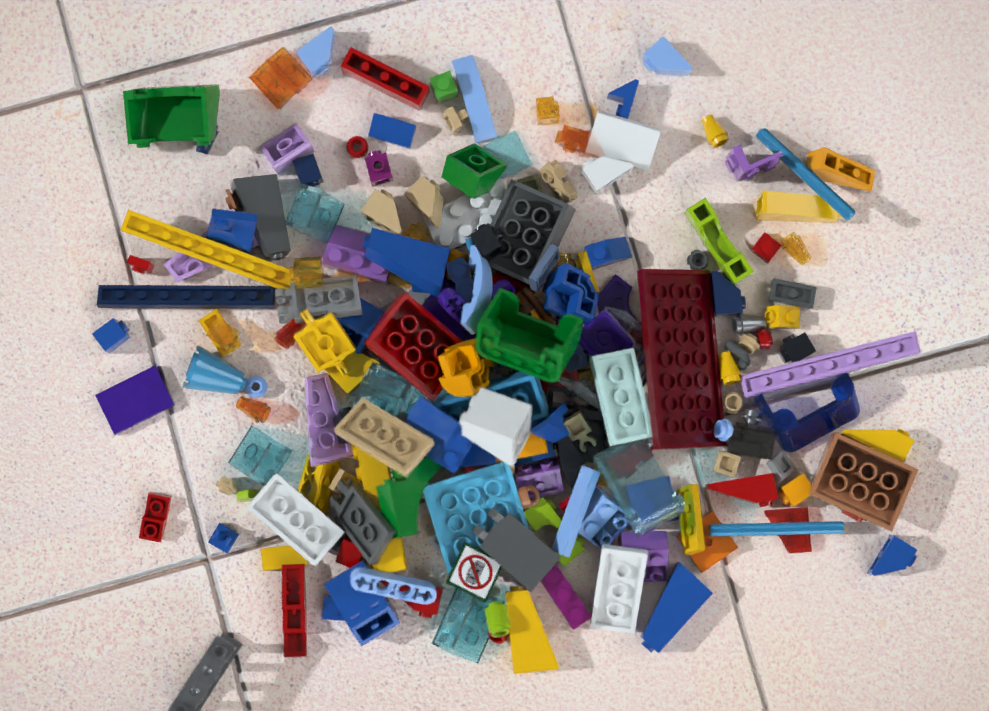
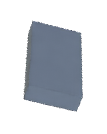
[529,244,560,292]

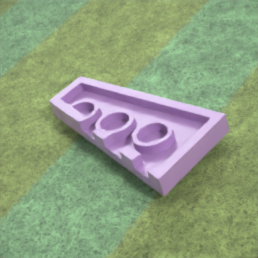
[163,210,259,282]
[304,373,353,467]

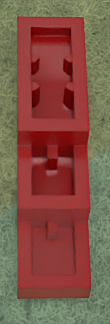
[282,564,307,658]

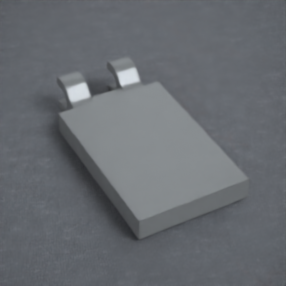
[275,274,362,324]

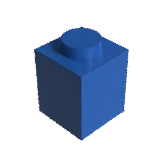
[92,318,131,354]

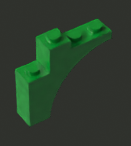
[376,455,443,539]

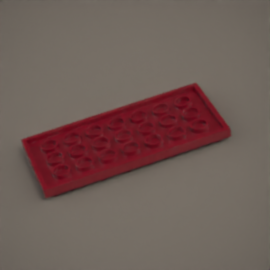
[637,269,727,450]

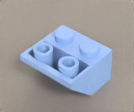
[578,486,634,550]

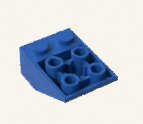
[324,560,400,647]

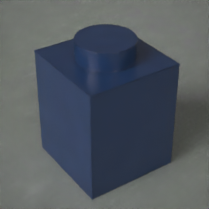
[292,154,324,190]

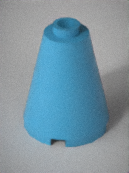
[182,345,247,394]

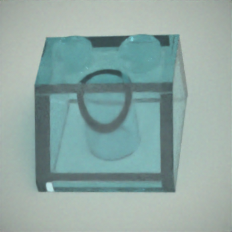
[285,184,345,244]
[228,425,293,486]

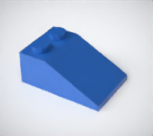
[404,396,474,474]

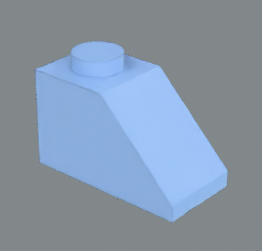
[296,26,335,78]
[642,36,693,76]

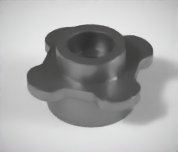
[741,409,764,425]

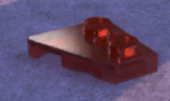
[764,507,812,553]

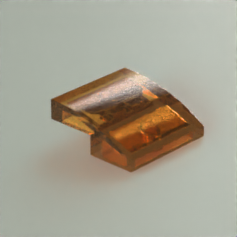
[249,47,313,110]

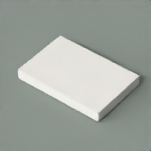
[586,110,662,171]

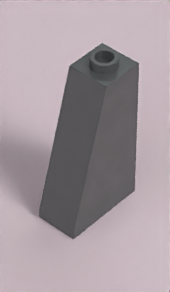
[230,174,291,260]

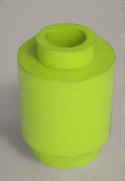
[484,602,511,637]

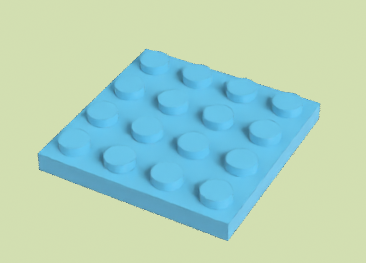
[423,461,529,574]

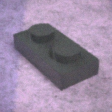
[768,278,817,309]

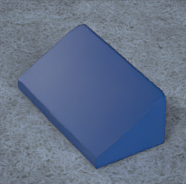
[368,113,416,149]

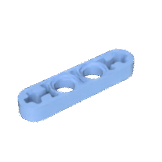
[350,567,437,604]

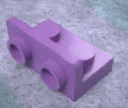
[515,459,564,500]

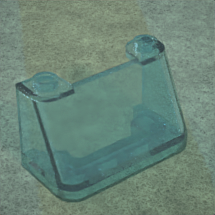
[592,438,686,539]

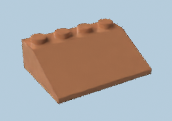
[809,433,918,532]

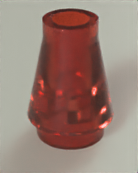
[274,319,305,349]

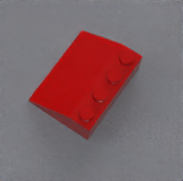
[364,292,463,402]

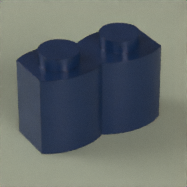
[447,257,474,303]

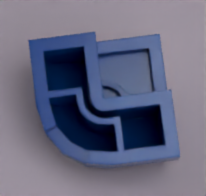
[542,263,598,324]

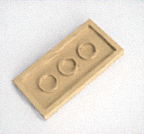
[334,397,434,477]

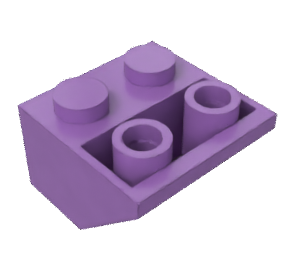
[621,531,669,582]

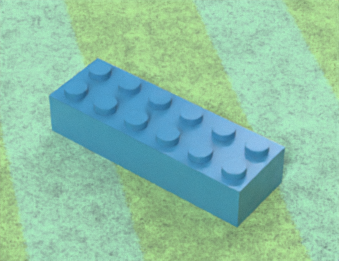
[405,371,549,421]

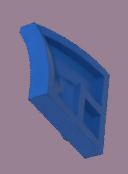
[207,208,257,254]

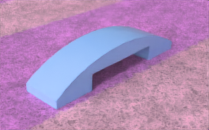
[452,55,497,144]
[461,245,493,334]

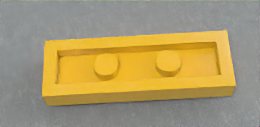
[677,484,705,555]

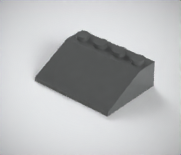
[487,179,576,285]

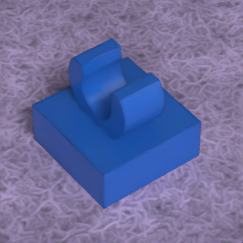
[208,523,239,554]

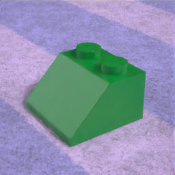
[441,143,508,199]

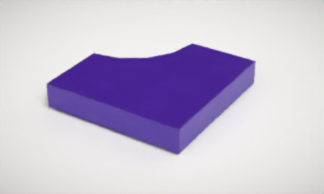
[597,274,636,330]

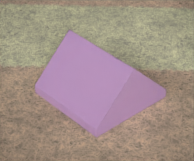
[259,123,315,175]

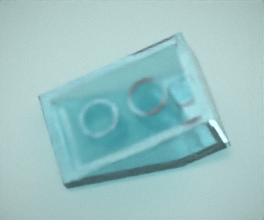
[353,362,412,418]

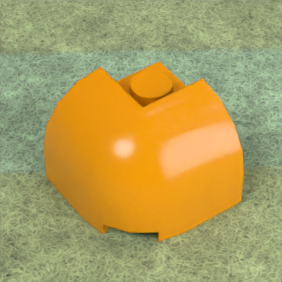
[438,339,493,397]

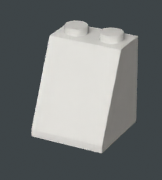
[460,388,531,466]

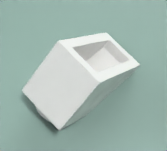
[581,157,634,194]

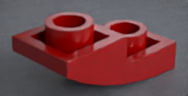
[139,492,172,543]

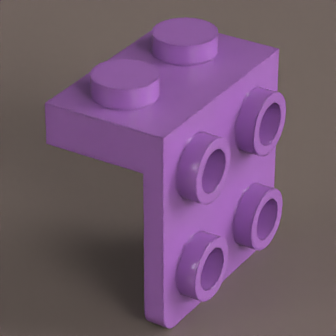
[725,145,783,181]

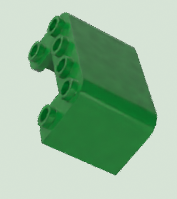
[475,288,584,382]

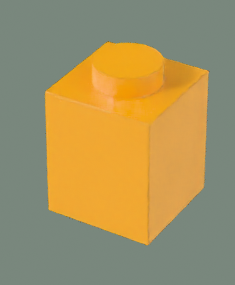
[778,473,811,507]

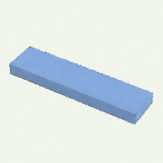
[552,466,600,558]

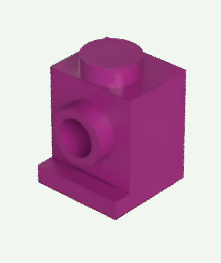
[365,150,393,186]

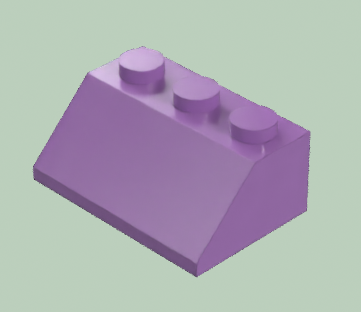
[322,225,391,285]

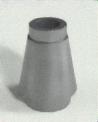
[732,314,766,336]

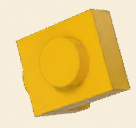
[764,305,800,329]

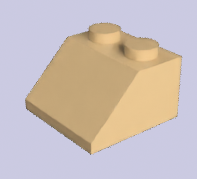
[361,189,403,236]

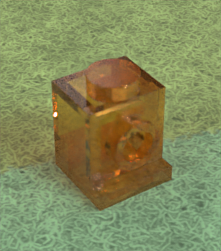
[555,125,589,157]

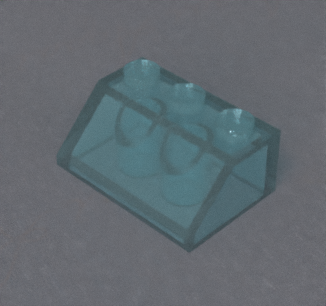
[432,588,505,663]

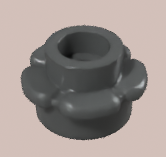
[687,250,708,270]

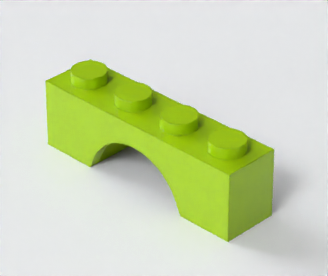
[684,197,754,285]

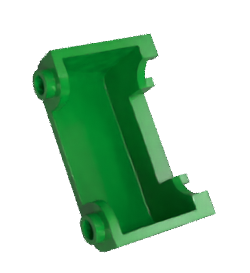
[123,84,220,148]

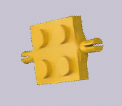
[293,308,356,376]

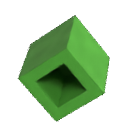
[429,71,458,104]

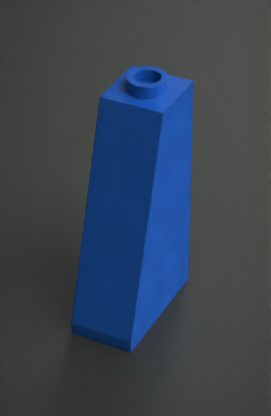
[362,228,450,297]
[640,562,713,653]

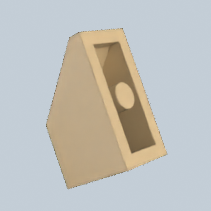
[404,176,444,228]

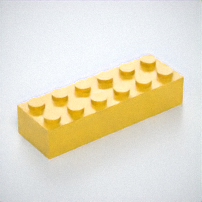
[352,445,408,573]

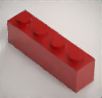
[340,47,430,111]

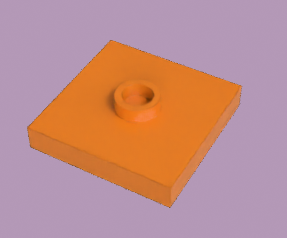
[676,511,738,573]

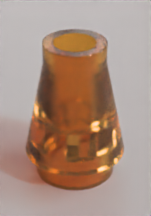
[236,396,271,423]

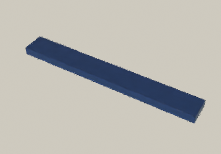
[97,285,276,309]

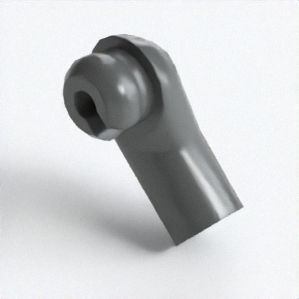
[724,339,751,371]

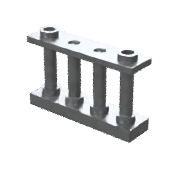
[167,632,243,711]

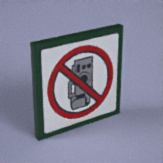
[445,542,502,603]

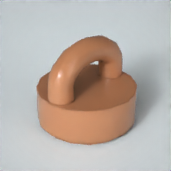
[517,485,540,510]

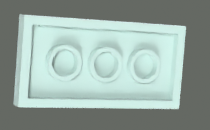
[589,348,652,446]

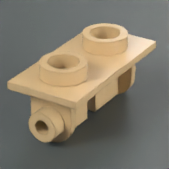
[540,160,578,203]

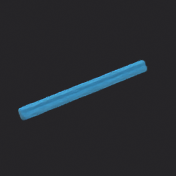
[756,128,856,220]
[709,521,844,536]

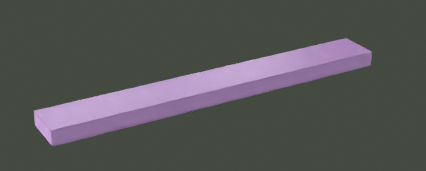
[740,331,922,398]

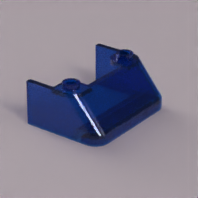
[753,373,860,453]

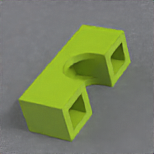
[524,497,585,567]

